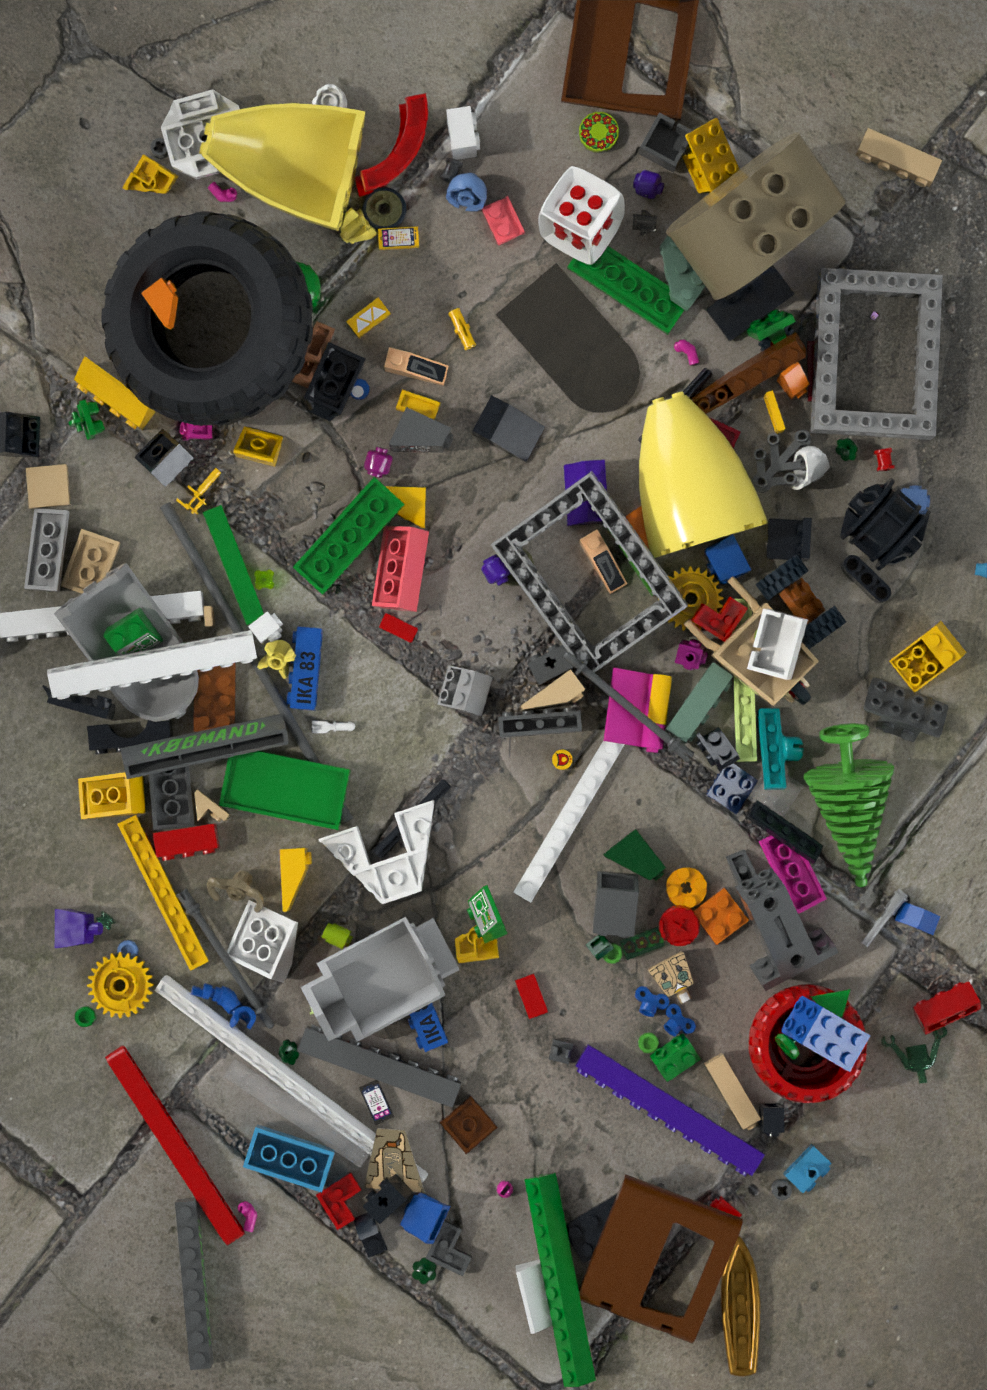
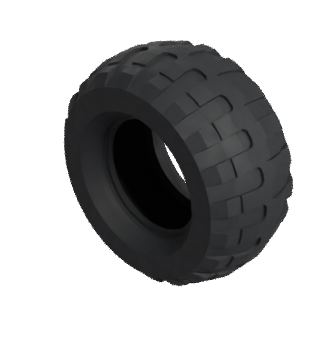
[101,211,313,426]

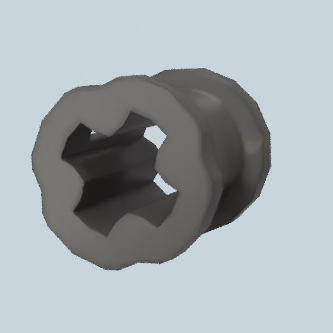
[440,158,463,183]
[771,1179,792,1200]

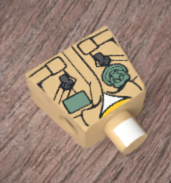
[647,951,694,1004]

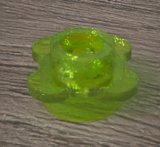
[254,569,275,590]

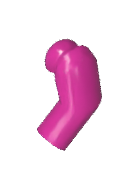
[674,339,699,366]

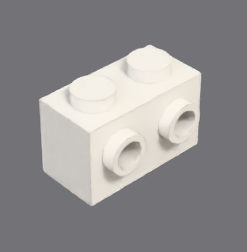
[248,611,283,646]

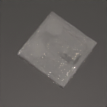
[747,773,804,818]

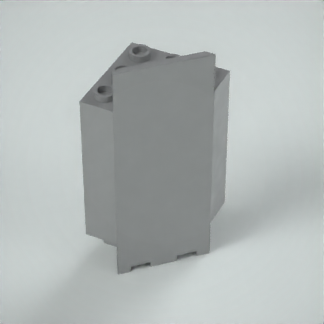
[301,917,460,1042]

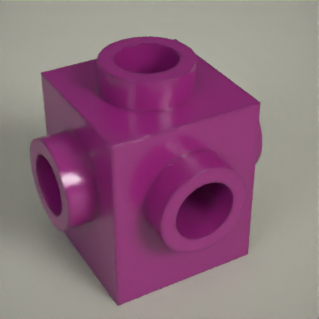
[675,639,708,670]

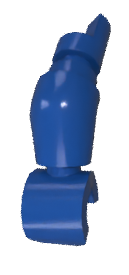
[191,983,256,1029]

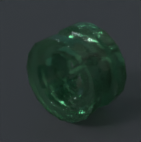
[96,911,116,930]

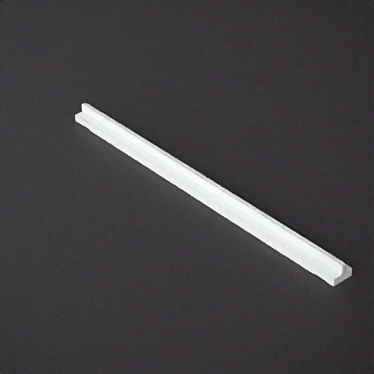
[154,975,428,1183]

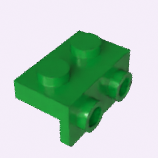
[650,1033,701,1082]

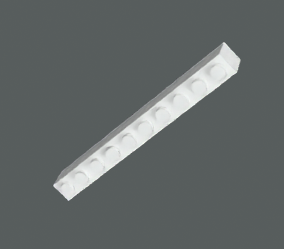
[0,591,204,642]
[47,630,257,699]

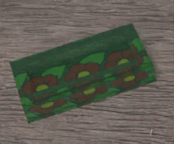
[620,926,665,960]

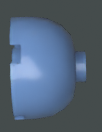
[446,173,487,211]

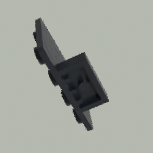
[706,265,794,341]

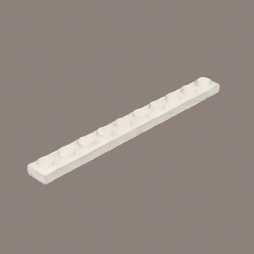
[514,741,625,903]

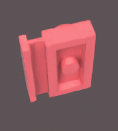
[481,196,525,246]

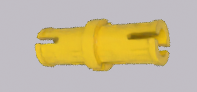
[448,308,476,350]

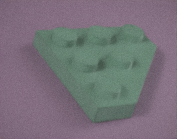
[659,236,706,311]

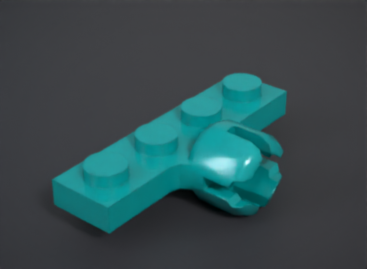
[758,708,804,790]

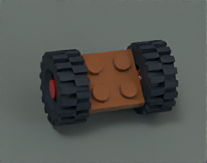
[755,554,847,649]

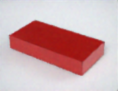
[515,973,548,1019]

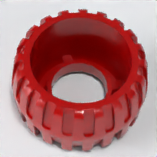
[748,984,867,1103]

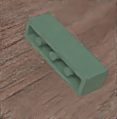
[665,662,733,744]

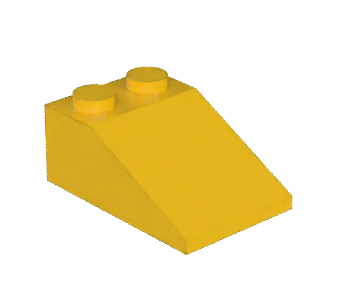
[78,772,146,819]
[280,848,312,912]

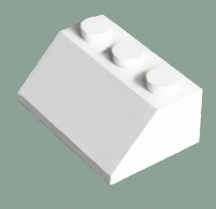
[516,1260,552,1334]

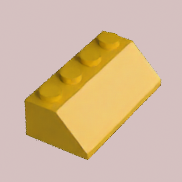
[74,357,156,430]

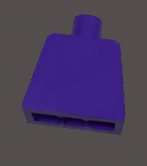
[54,909,103,948]

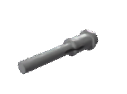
[861,889,908,947]

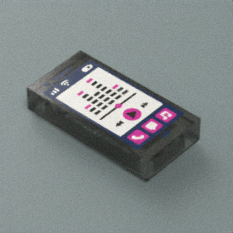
[359,1080,394,1125]

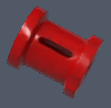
[874,448,895,472]

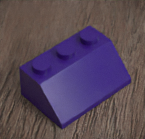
[564,460,607,526]

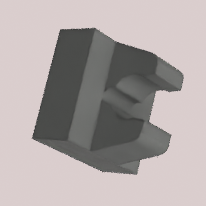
[548,1039,573,1064]

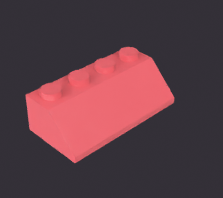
[372,526,429,612]

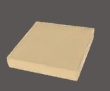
[26,464,71,509]

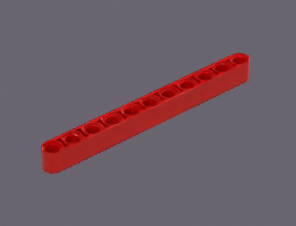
[105,1045,245,1246]

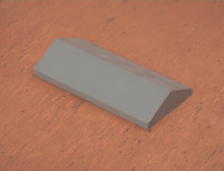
[24,508,70,592]

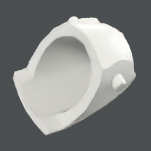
[791,446,830,490]

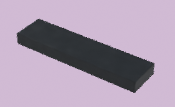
[747,800,824,864]

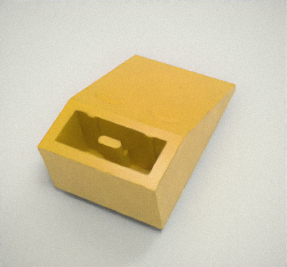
[889,621,967,692]

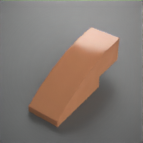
[292,321,335,388]

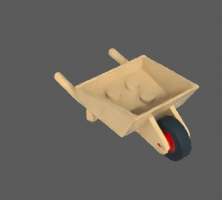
[684,576,819,706]

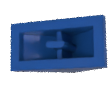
[895,902,941,935]

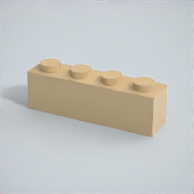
[856,128,942,187]

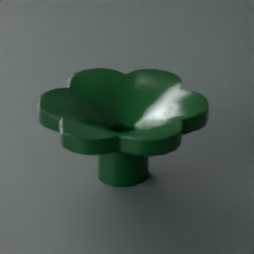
[835,438,858,461]
[278,1039,299,1065]
[412,1257,437,1284]

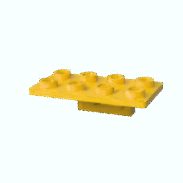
[682,118,740,193]

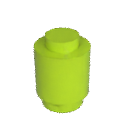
[322,922,353,950]

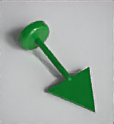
[775,989,851,1060]

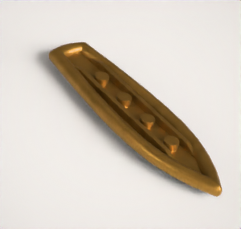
[721,1236,760,1377]

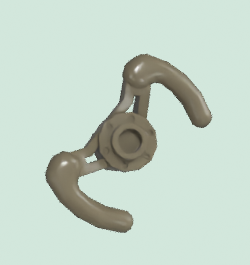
[207,871,264,913]

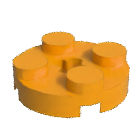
[666,867,707,908]

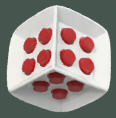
[538,166,625,265]

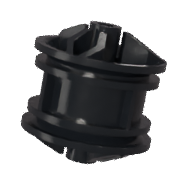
[839,478,931,571]

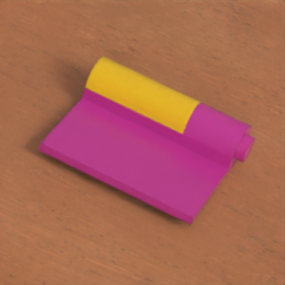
[603,668,672,753]

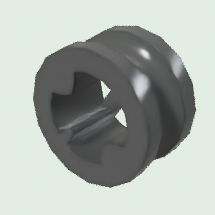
[150,138,168,158]

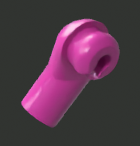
[208,182,237,202]
[238,1201,257,1232]

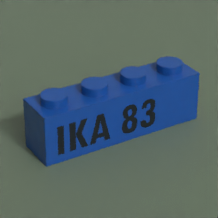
[287,626,323,711]
[408,1003,448,1052]

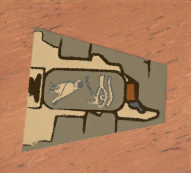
[364,1128,425,1193]

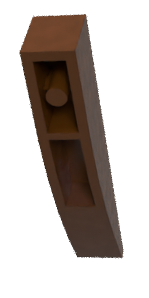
[691,332,806,414]

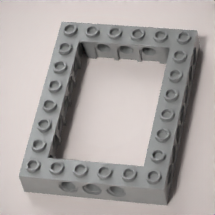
[810,268,943,440]
[491,471,688,673]

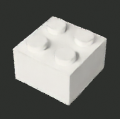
[446,106,480,160]

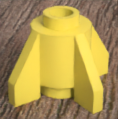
[340,207,378,244]
[257,640,296,679]

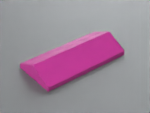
[759,835,827,914]

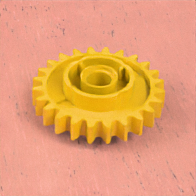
[658,566,724,631]
[87,952,154,1018]

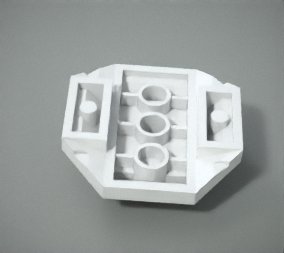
[161,90,240,180]

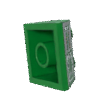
[103,607,163,655]
[467,885,508,943]

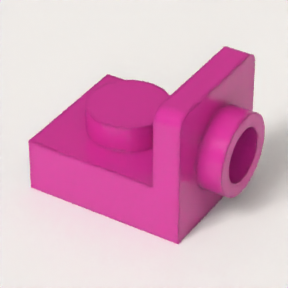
[180,422,212,441]

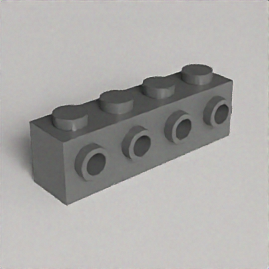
[498,707,582,738]

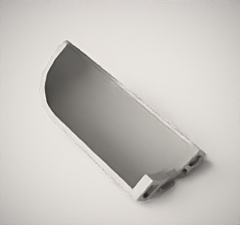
[54,563,199,722]

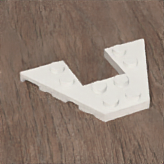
[319,800,434,904]

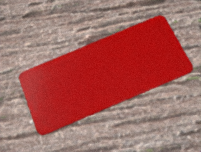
[379,613,418,643]

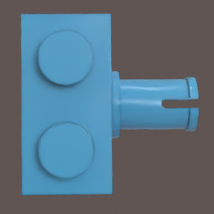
[783,1144,832,1193]

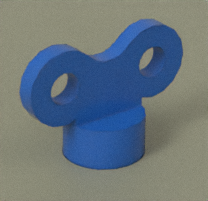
[635,986,670,1017]
[664,1004,696,1037]

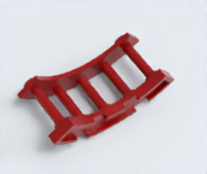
[354,93,428,197]

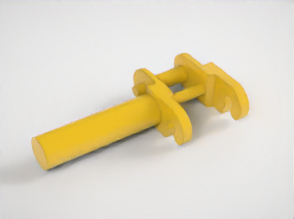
[176,468,221,515]

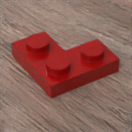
[691,597,748,642]
[316,1172,362,1230]

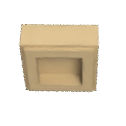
[203,606,215,628]

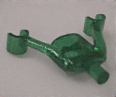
[881,1027,947,1084]

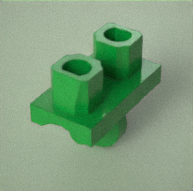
[68,400,105,440]

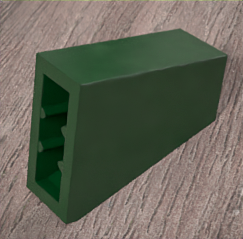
[603,829,666,881]

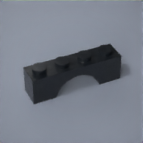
[87,719,173,755]

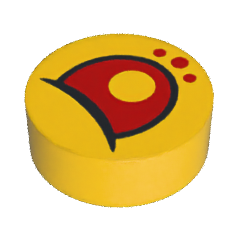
[552,749,572,770]

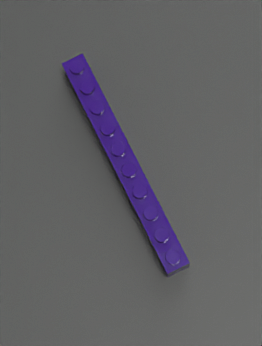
[575,1044,765,1176]

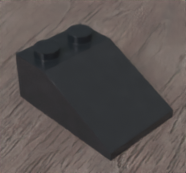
[472,395,545,462]

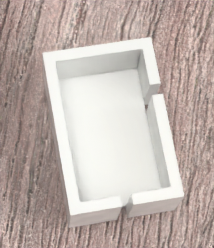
[747,608,808,680]

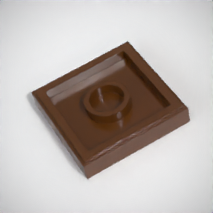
[440,1096,498,1154]

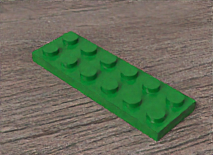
[567,246,684,335]
[293,477,405,595]

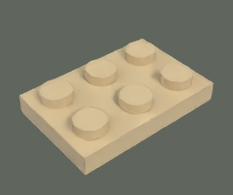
[61,529,121,594]

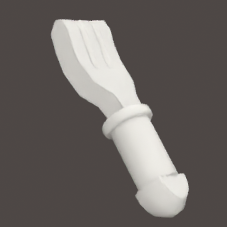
[312,720,355,733]

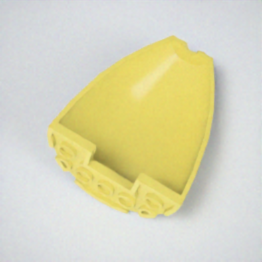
[199,103,365,231]
[639,391,768,558]

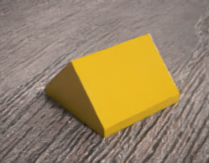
[233,426,283,467]

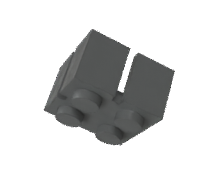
[639,112,693,173]

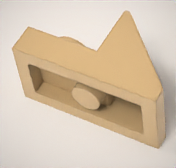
[195,790,231,822]

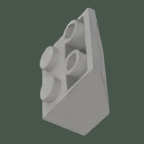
[437,665,493,716]

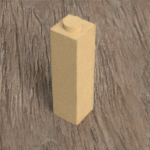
[704,1053,761,1130]

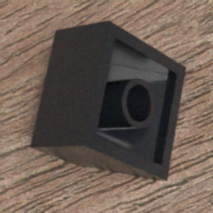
[134,428,193,487]

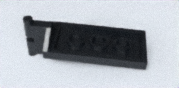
[566,1183,665,1264]

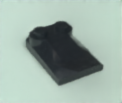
[304,342,366,421]
[42,685,115,721]

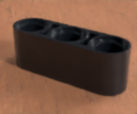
[841,555,892,603]

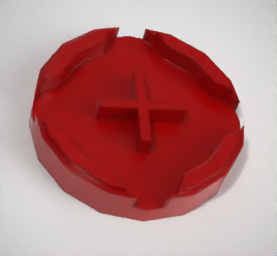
[659,905,700,946]

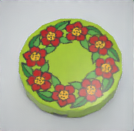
[579,112,619,153]

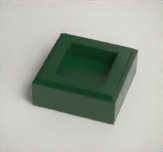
[585,935,614,961]

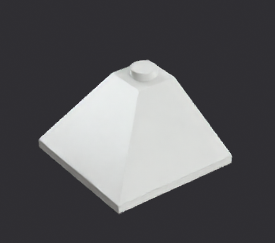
[226,900,298,983]

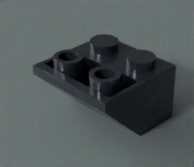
[0,411,40,457]

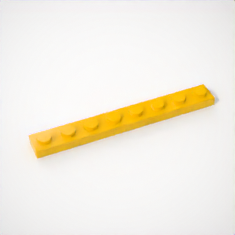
[117,815,209,971]

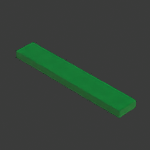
[203,505,264,626]

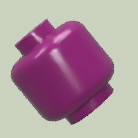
[364,446,393,478]

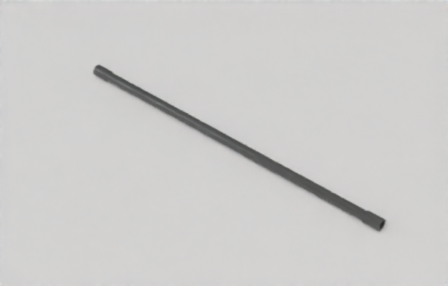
[160,502,353,824]

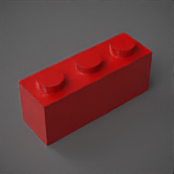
[153,824,220,861]
[913,981,981,1035]

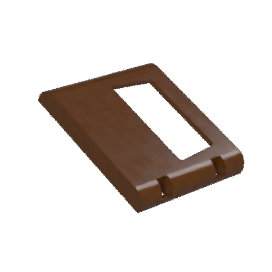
[561,0,699,121]
[579,1174,743,1344]

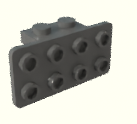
[863,678,948,742]

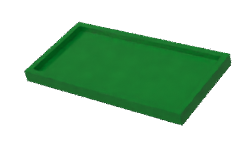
[219,751,351,830]

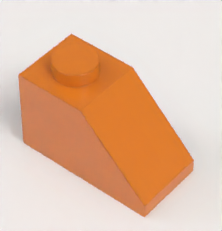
[141,278,178,330]
[776,362,809,400]

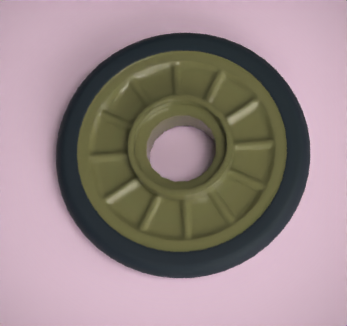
[362,187,406,230]

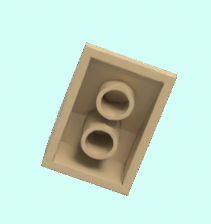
[520,669,585,711]

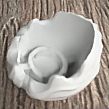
[312,84,347,108]

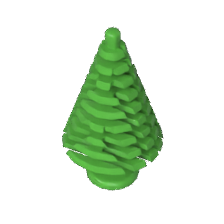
[803,723,895,887]

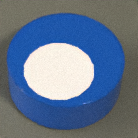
[351,379,370,400]

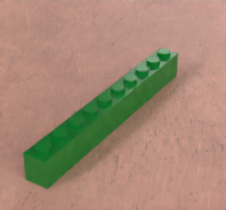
[524,1173,596,1387]

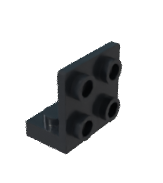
[766,518,812,561]

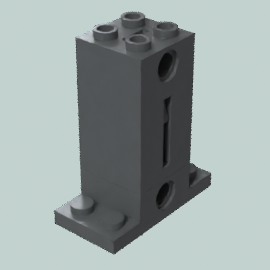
[735,867,839,991]

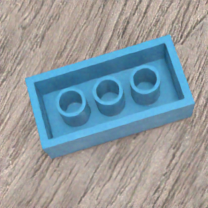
[243,1125,336,1193]

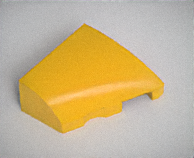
[122,154,179,194]
[386,486,426,528]
[455,925,499,963]

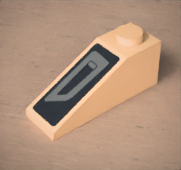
[384,347,449,386]
[579,530,627,594]

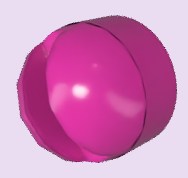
[497,1181,513,1198]

